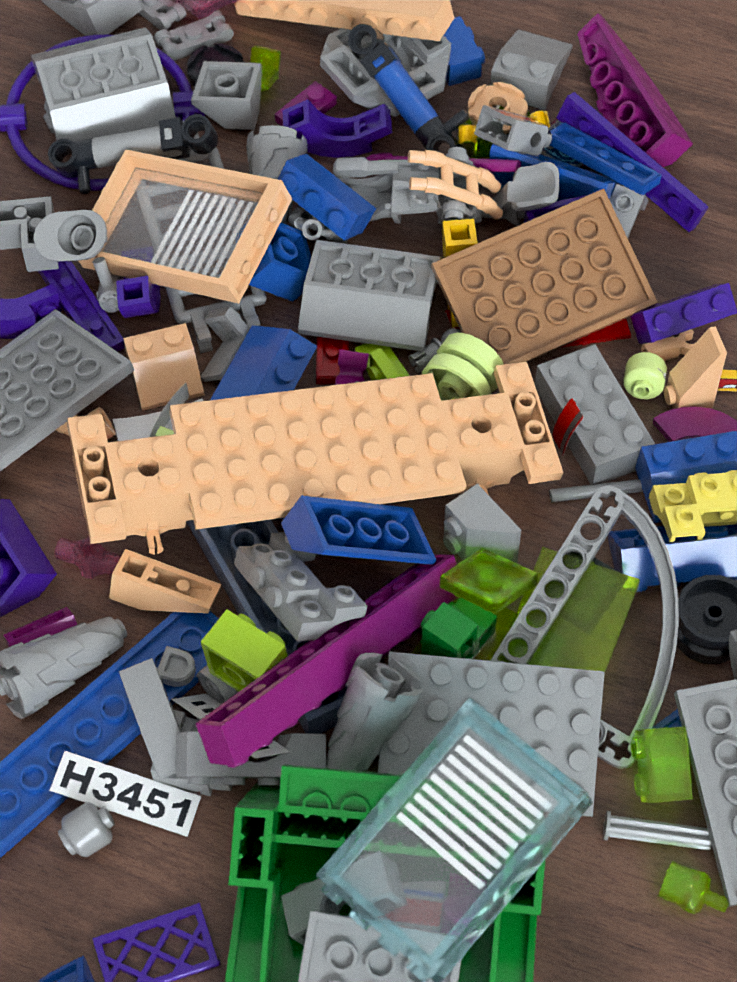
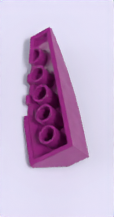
[577,13,693,167]

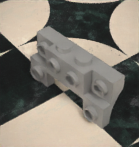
[234,532,367,642]

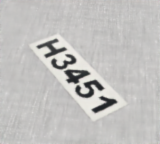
[50,751,201,837]

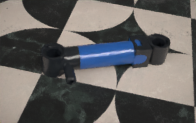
[348,24,469,151]

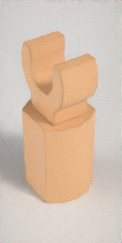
[641,329,695,361]

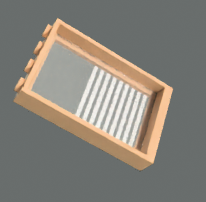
[78,149,292,304]

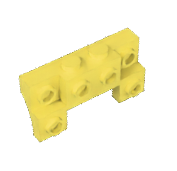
[649,470,737,542]

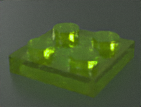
[440,547,538,614]

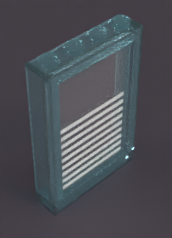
[316,697,593,982]

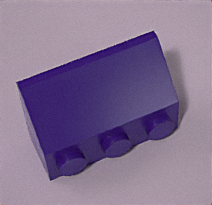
[0,499,57,617]

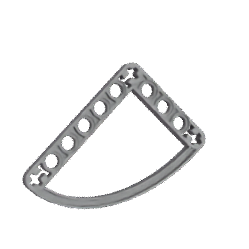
[490,485,679,769]

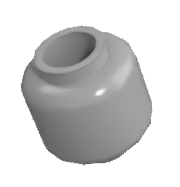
[58,802,115,857]

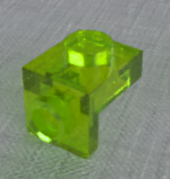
[250,45,281,91]

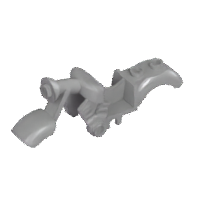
[333,147,559,226]

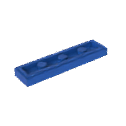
[549,123,662,196]

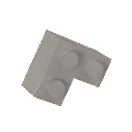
[0,196,59,272]

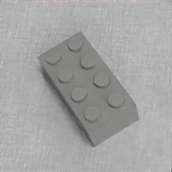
[535,344,655,485]

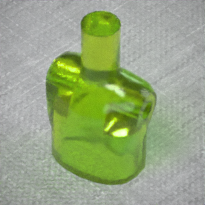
[658,861,729,914]

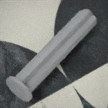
[603,811,712,850]

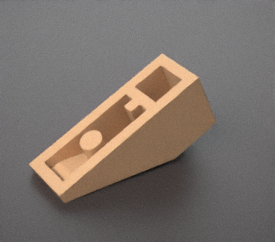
[663,326,727,409]
[109,549,221,614]

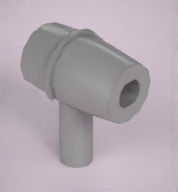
[93,257,122,312]

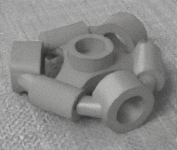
[289,207,349,243]

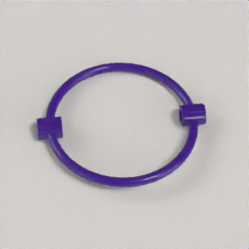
[0,34,205,191]

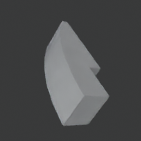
[119,658,182,780]

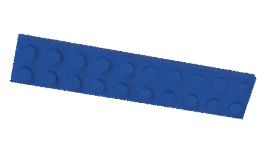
[0,611,218,858]

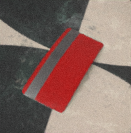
[552,398,584,455]

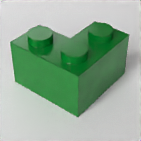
[420,594,497,659]

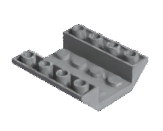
[31,28,176,141]
[298,240,443,352]

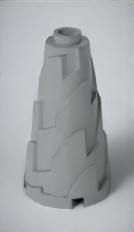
[246,125,307,225]
[0,616,127,719]
[326,653,424,771]

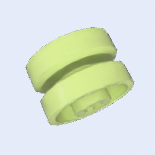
[422,332,504,401]

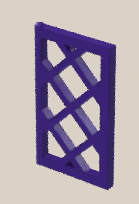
[92,903,221,982]

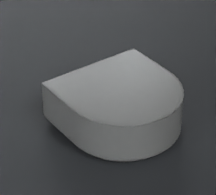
[158,646,196,687]

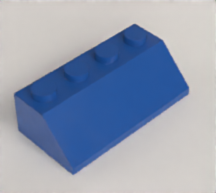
[490,144,619,201]
[210,325,317,400]
[635,431,737,523]
[281,495,437,565]
[608,524,737,592]

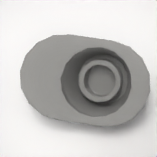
[34,210,107,262]

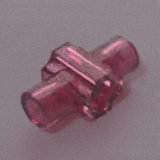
[54,536,122,579]

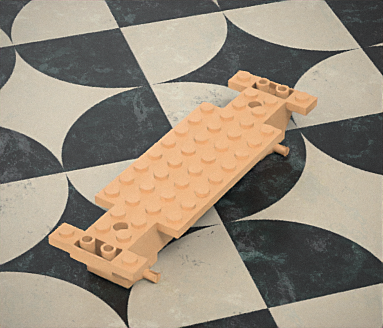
[67,362,564,554]

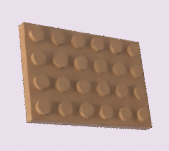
[431,188,658,364]

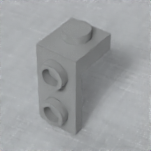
[610,184,649,238]
[201,306,250,382]

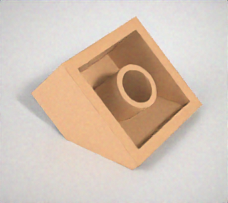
[123,323,205,411]

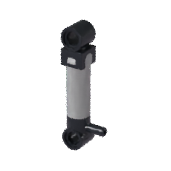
[48,114,218,194]

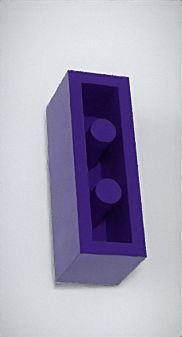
[630,283,737,344]

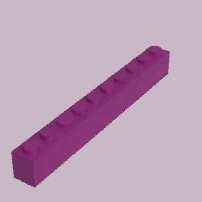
[195,555,466,768]

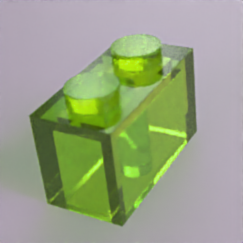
[631,726,693,803]

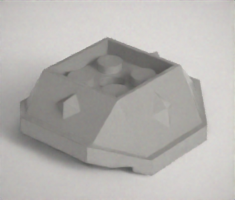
[320,28,451,117]

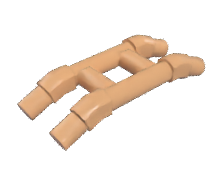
[408,150,503,220]

